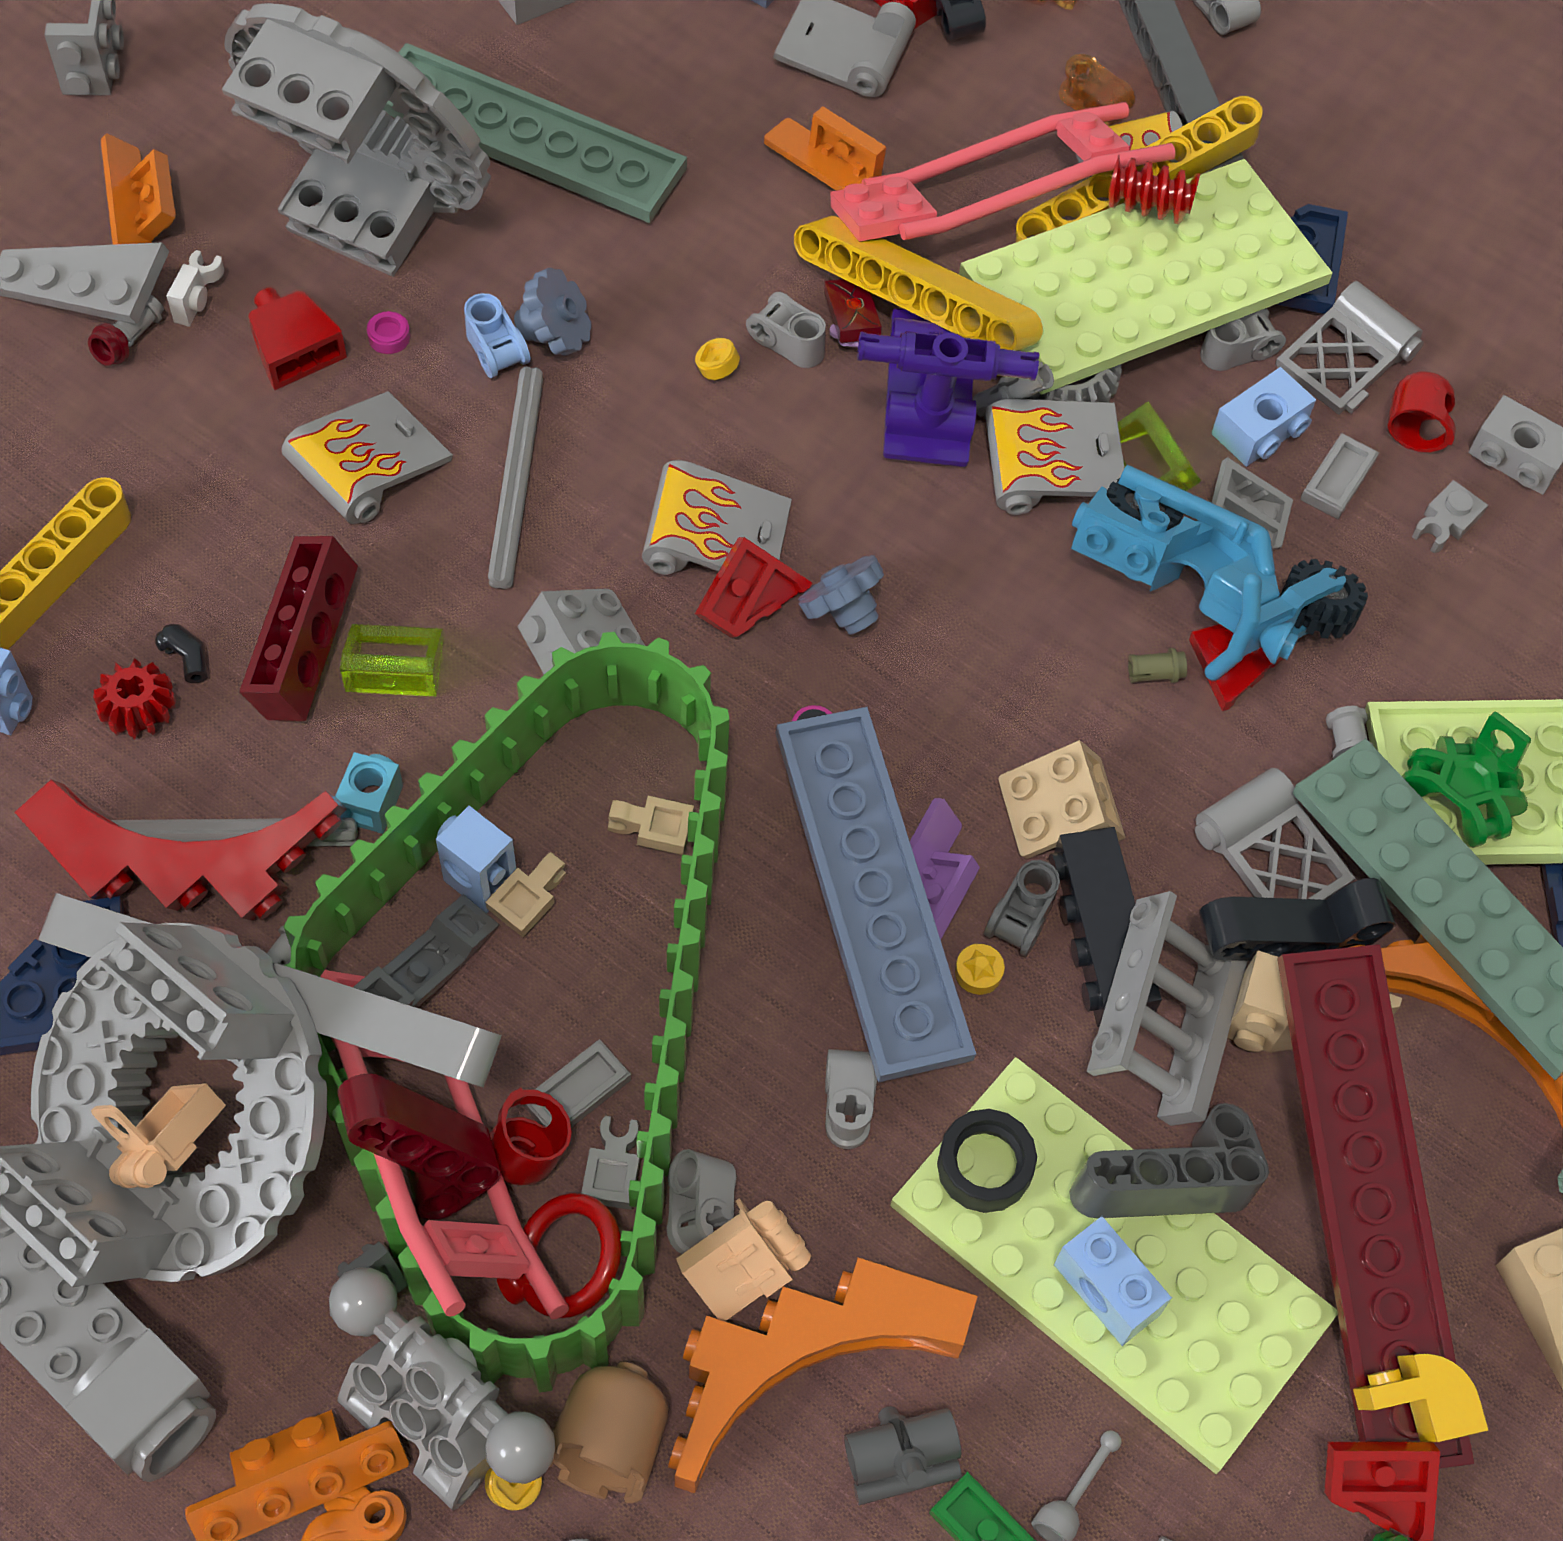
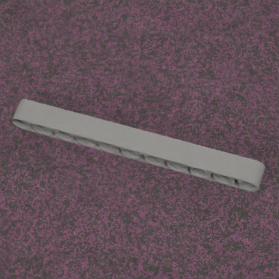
[38,893,502,1088]

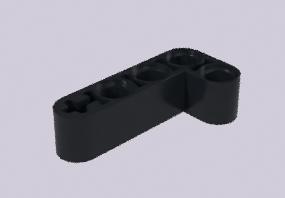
[1199,878,1396,961]

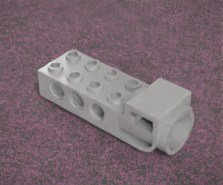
[0,1218,216,1482]

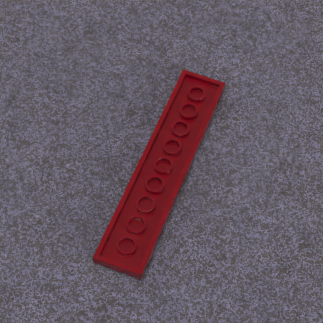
[1277,944,1474,1469]

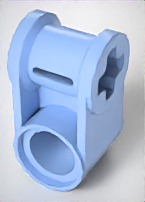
[464,293,530,378]

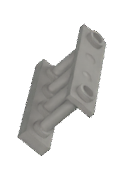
[1086,891,1247,1126]

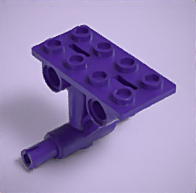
[857,309,1039,467]

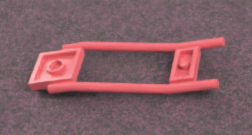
[830,102,1175,242]
[320,970,569,1319]

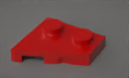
[695,537,812,638]
[1189,624,1283,711]
[1324,1442,1440,1541]

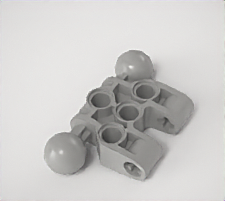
[329,1267,555,1511]

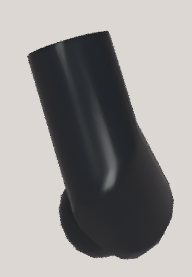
[155,624,208,683]

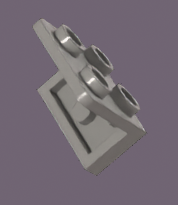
[44,0,124,95]
[518,589,645,674]

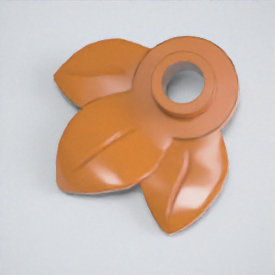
[301,1486,407,1541]

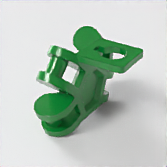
[1402,711,1531,847]

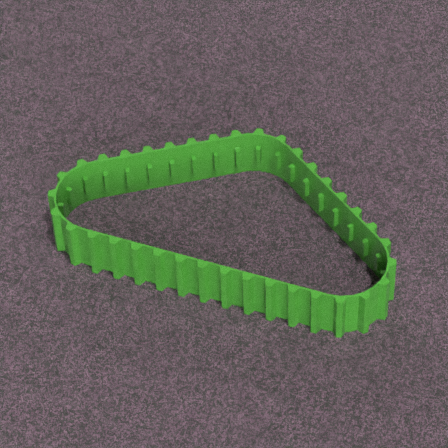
[284,632,729,1393]

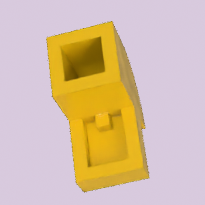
[1353,1354,1488,1442]

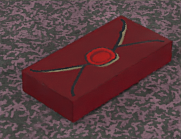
[824,279,882,343]

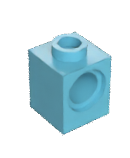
[335,752,403,834]

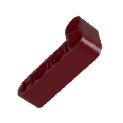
[337,1073,501,1220]

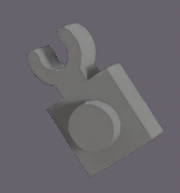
[1412,480,1488,553]
[581,1116,640,1210]

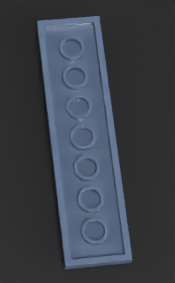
[775,707,976,1082]

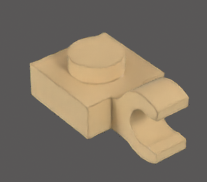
[607,796,694,855]
[485,852,567,938]

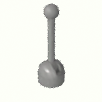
[1031,1430,1122,1541]

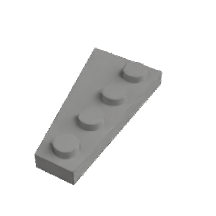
[0,242,169,324]

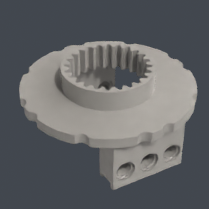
[222,3,491,277]
[0,922,327,1287]

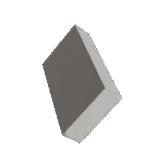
[1300,433,1380,519]
[523,1039,631,1128]

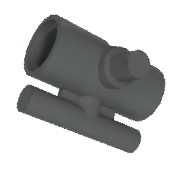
[844,1406,962,1506]

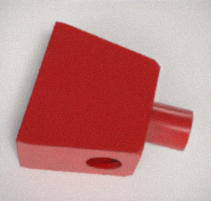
[248,287,347,391]

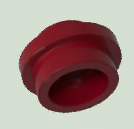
[88,323,129,365]

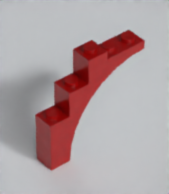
[14,780,347,921]

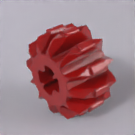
[93,658,176,740]

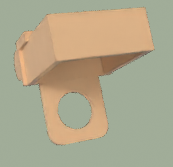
[91,1083,226,1188]
[676,1198,811,1321]

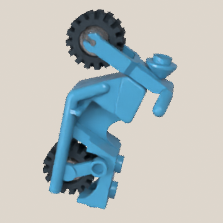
[1071,465,1368,681]

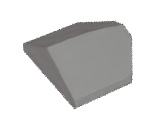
[1212,457,1293,550]

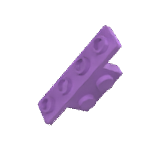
[910,798,980,940]

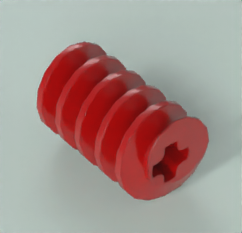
[1108,155,1200,224]

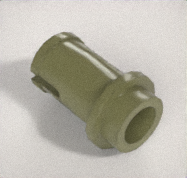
[1128,648,1187,683]

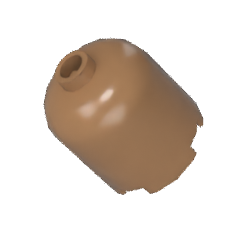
[550,1362,669,1503]

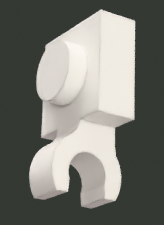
[166,250,224,327]

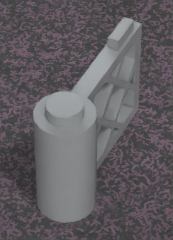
[1275,281,1424,415]
[1195,768,1356,900]

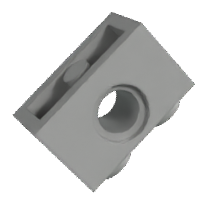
[1468,395,1563,495]

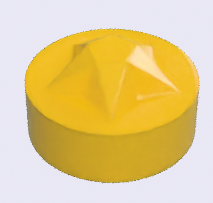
[695,338,740,380]
[955,944,1005,995]
[485,1467,542,1510]

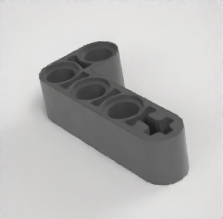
[1069,1103,1269,1219]

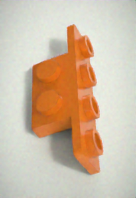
[764,106,886,191]
[101,133,176,245]
[185,1409,409,1541]

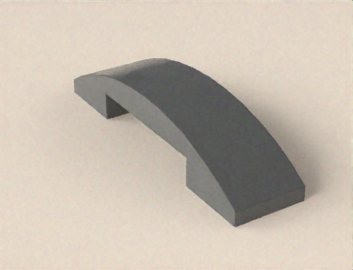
[353,894,499,1008]

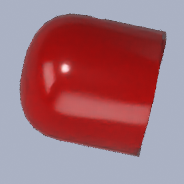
[1388,371,1456,453]
[490,1087,572,1186]

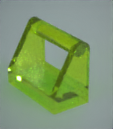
[1096,401,1201,491]
[340,624,444,697]

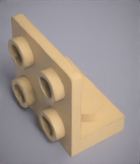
[998,740,1126,859]

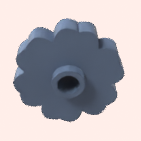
[514,267,591,356]
[798,555,884,634]

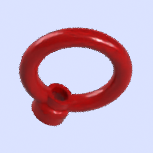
[497,1193,622,1318]

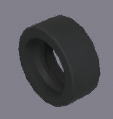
[937,1109,1037,1213]

